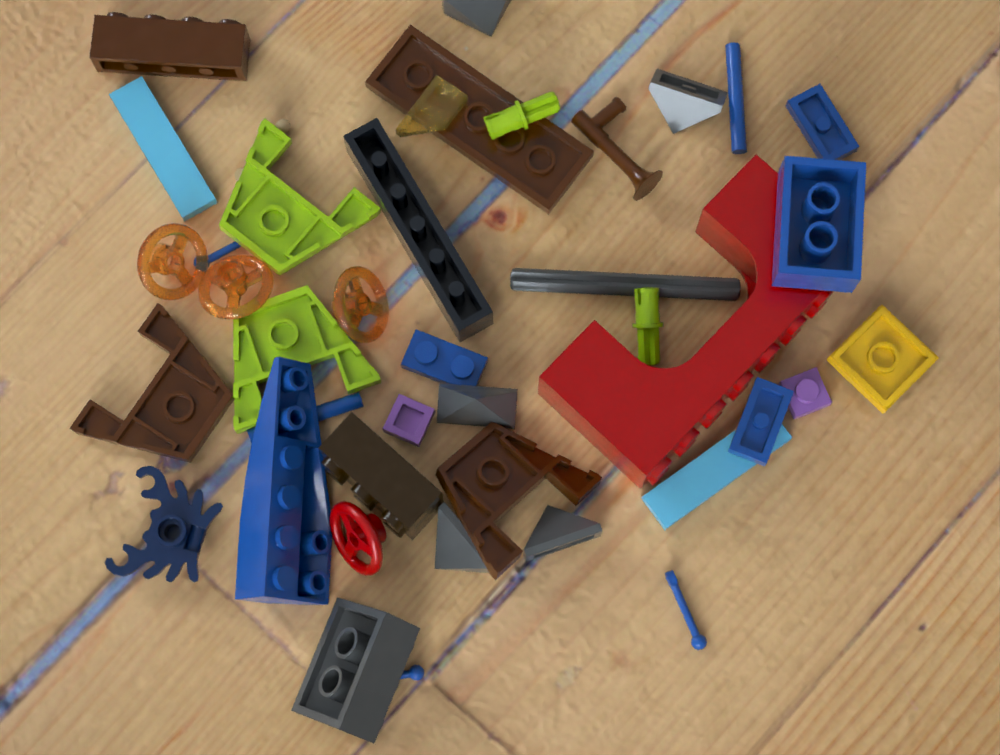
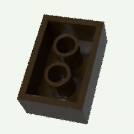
[318,412,444,540]

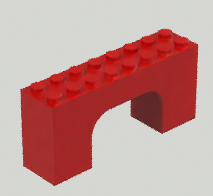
[538,154,863,489]

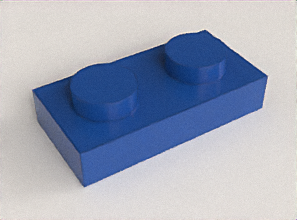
[785,84,859,160]
[401,329,488,386]
[728,377,794,466]

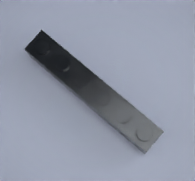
[343,118,493,342]

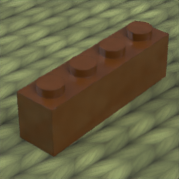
[89,12,251,81]

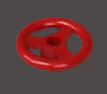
[329,501,387,576]

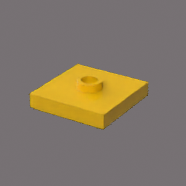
[826,304,939,414]

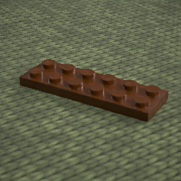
[365,25,594,215]

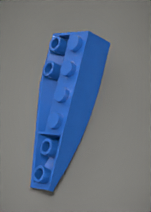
[235,357,332,605]

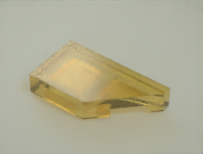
[395,75,468,137]

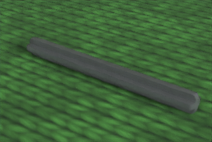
[510,268,741,301]

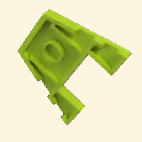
[219,118,381,276]
[233,285,382,434]

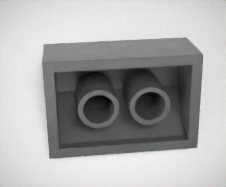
[291,597,420,743]

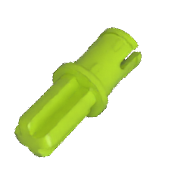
[483,92,560,140]
[632,287,664,365]

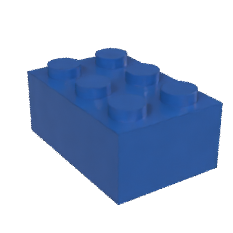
[771,156,866,293]

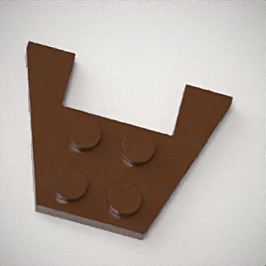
[70,303,234,463]
[435,422,602,580]

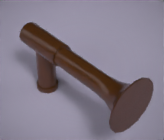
[571,97,663,201]

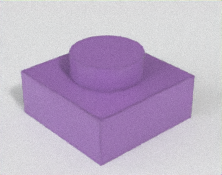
[778,367,832,420]
[383,394,435,447]

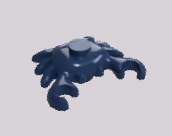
[105,466,223,583]

